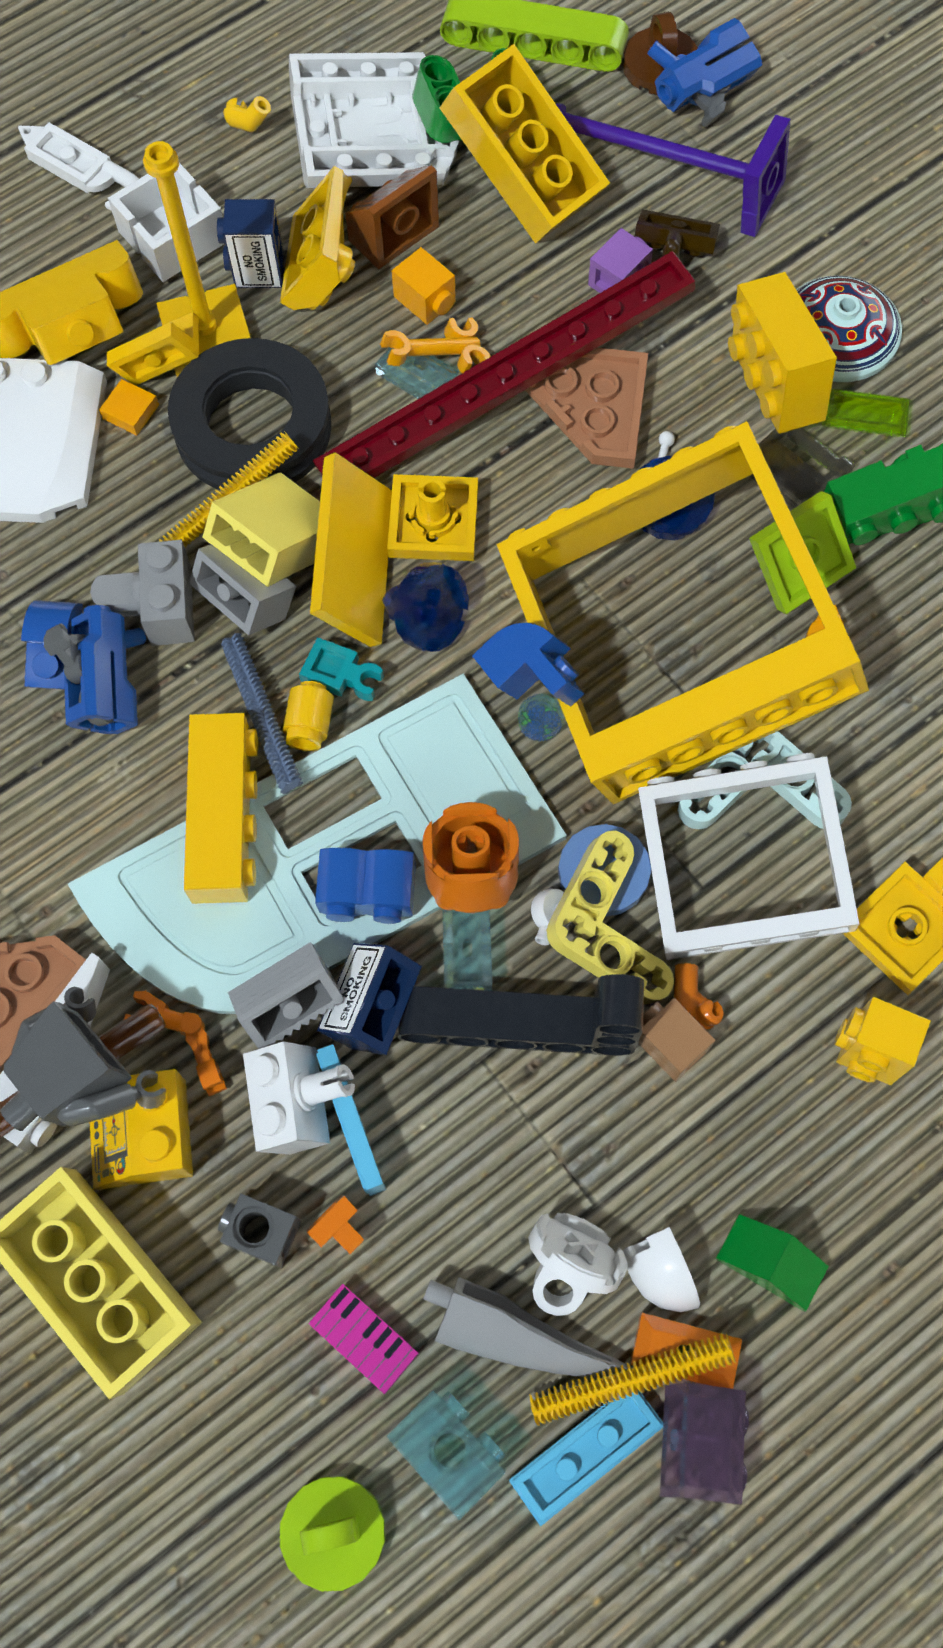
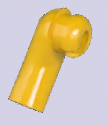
[223,96,271,133]

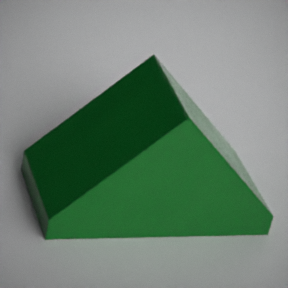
[715,1214,829,1312]

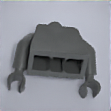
[0,986,166,1131]

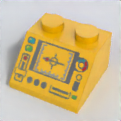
[90,1069,193,1190]

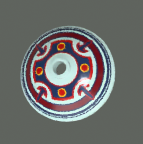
[796,276,902,382]

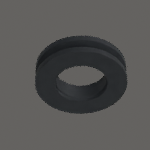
[168,338,332,490]

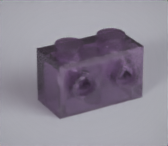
[660,1382,749,1505]

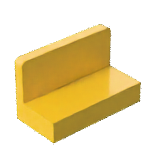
[107,312,199,385]

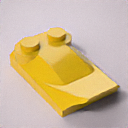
[280,165,355,310]

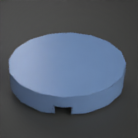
[558,824,651,916]

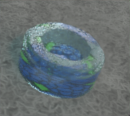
[518,694,563,741]

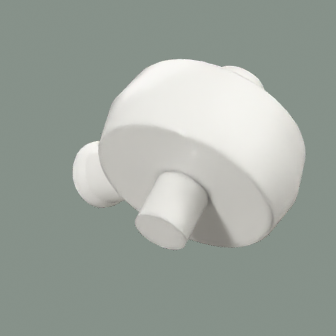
[531,889,571,946]

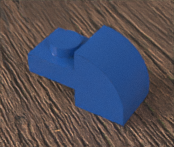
[21,600,83,690]

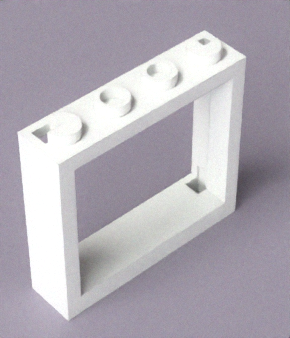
[638,753,859,960]

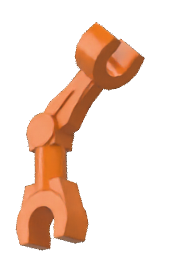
[123,991,227,1096]

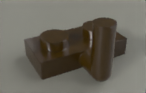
[634,209,720,257]

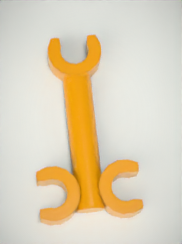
[380,317,491,373]

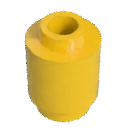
[283,681,334,751]

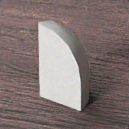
[622,1227,700,1312]

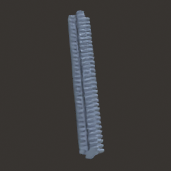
[221,633,303,794]

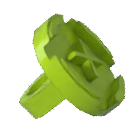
[280,1476,385,1592]

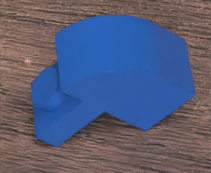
[472,623,584,707]

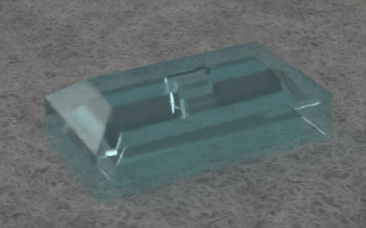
[375,347,462,399]
[443,909,492,991]

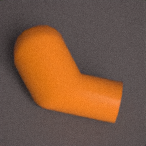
[674,963,724,1029]

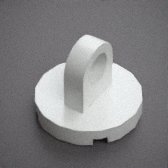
[528,1213,628,1316]

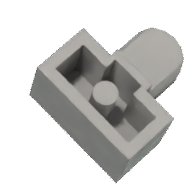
[90,540,195,646]

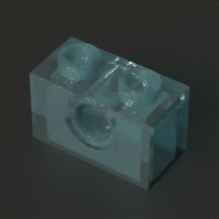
[386,1390,506,1520]

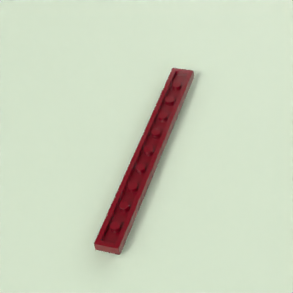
[313,251,696,478]

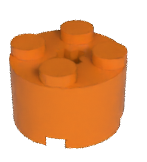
[423,802,519,913]

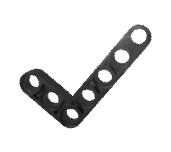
[398,974,644,1056]

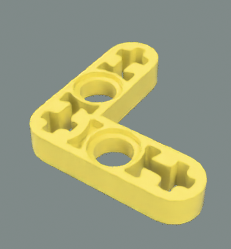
[546,831,674,1004]

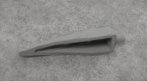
[423,1277,633,1379]

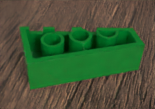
[824,443,943,545]

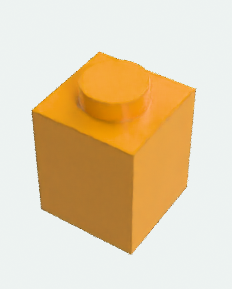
[391,247,456,325]

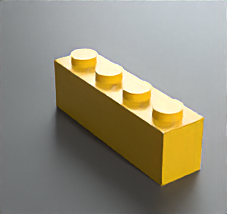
[184,713,258,904]

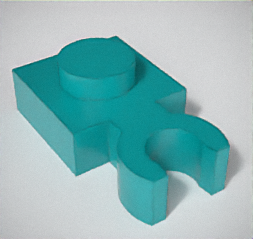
[299,637,384,701]

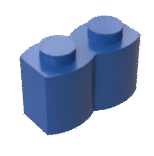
[315,848,416,924]

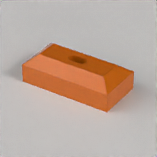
[629,1313,742,1392]

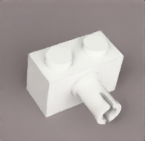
[243,1041,355,1155]

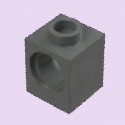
[218,1193,302,1269]

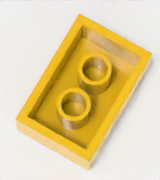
[728,272,837,434]

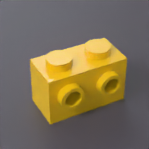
[834,997,931,1085]

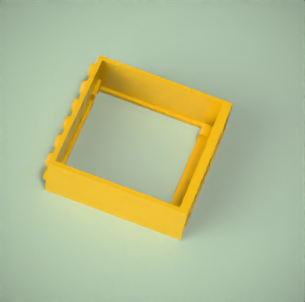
[496,421,869,804]

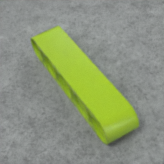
[440,0,629,72]

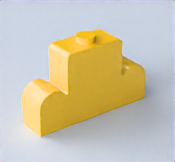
[0,240,143,365]

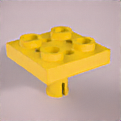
[387,474,478,561]

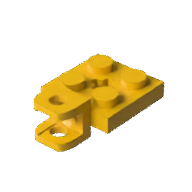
[842,858,943,995]

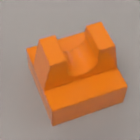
[306,1195,364,1254]

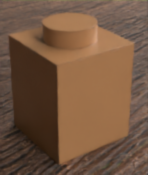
[638,998,716,1082]

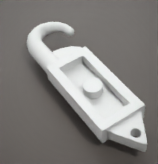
[18,122,139,211]

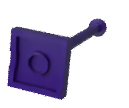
[556,103,791,237]

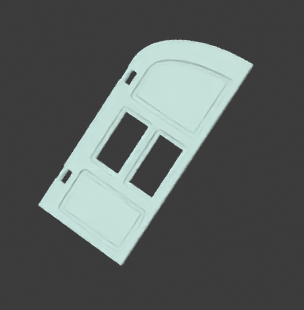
[67,673,567,1014]

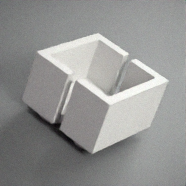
[108,163,223,282]

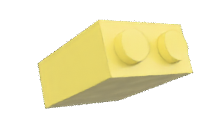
[202,472,320,587]

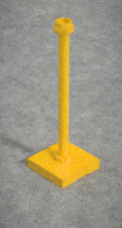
[143,141,251,377]

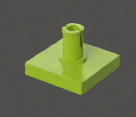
[749,491,857,614]

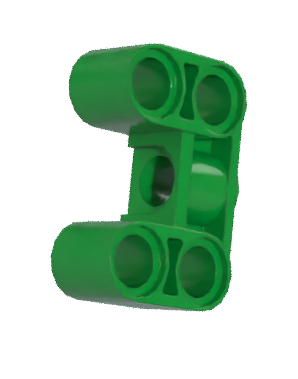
[412,48,507,143]

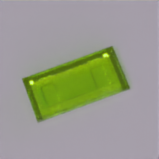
[822,389,910,437]

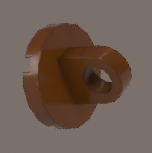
[623,11,698,95]

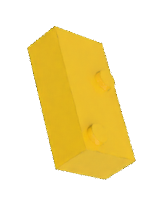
[440,44,610,244]

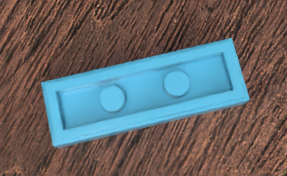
[316,1044,386,1196]
[509,1390,665,1527]

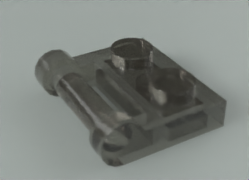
[749,427,855,510]

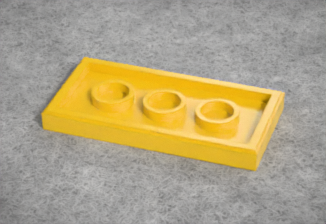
[310,452,392,647]

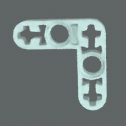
[677,731,852,830]

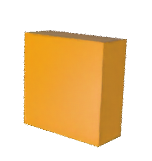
[99,379,159,436]

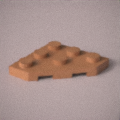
[525,348,648,469]
[0,935,86,1074]

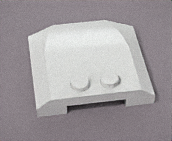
[289,52,459,188]
[0,358,107,523]

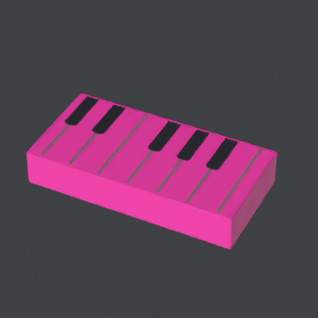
[308,1284,419,1394]

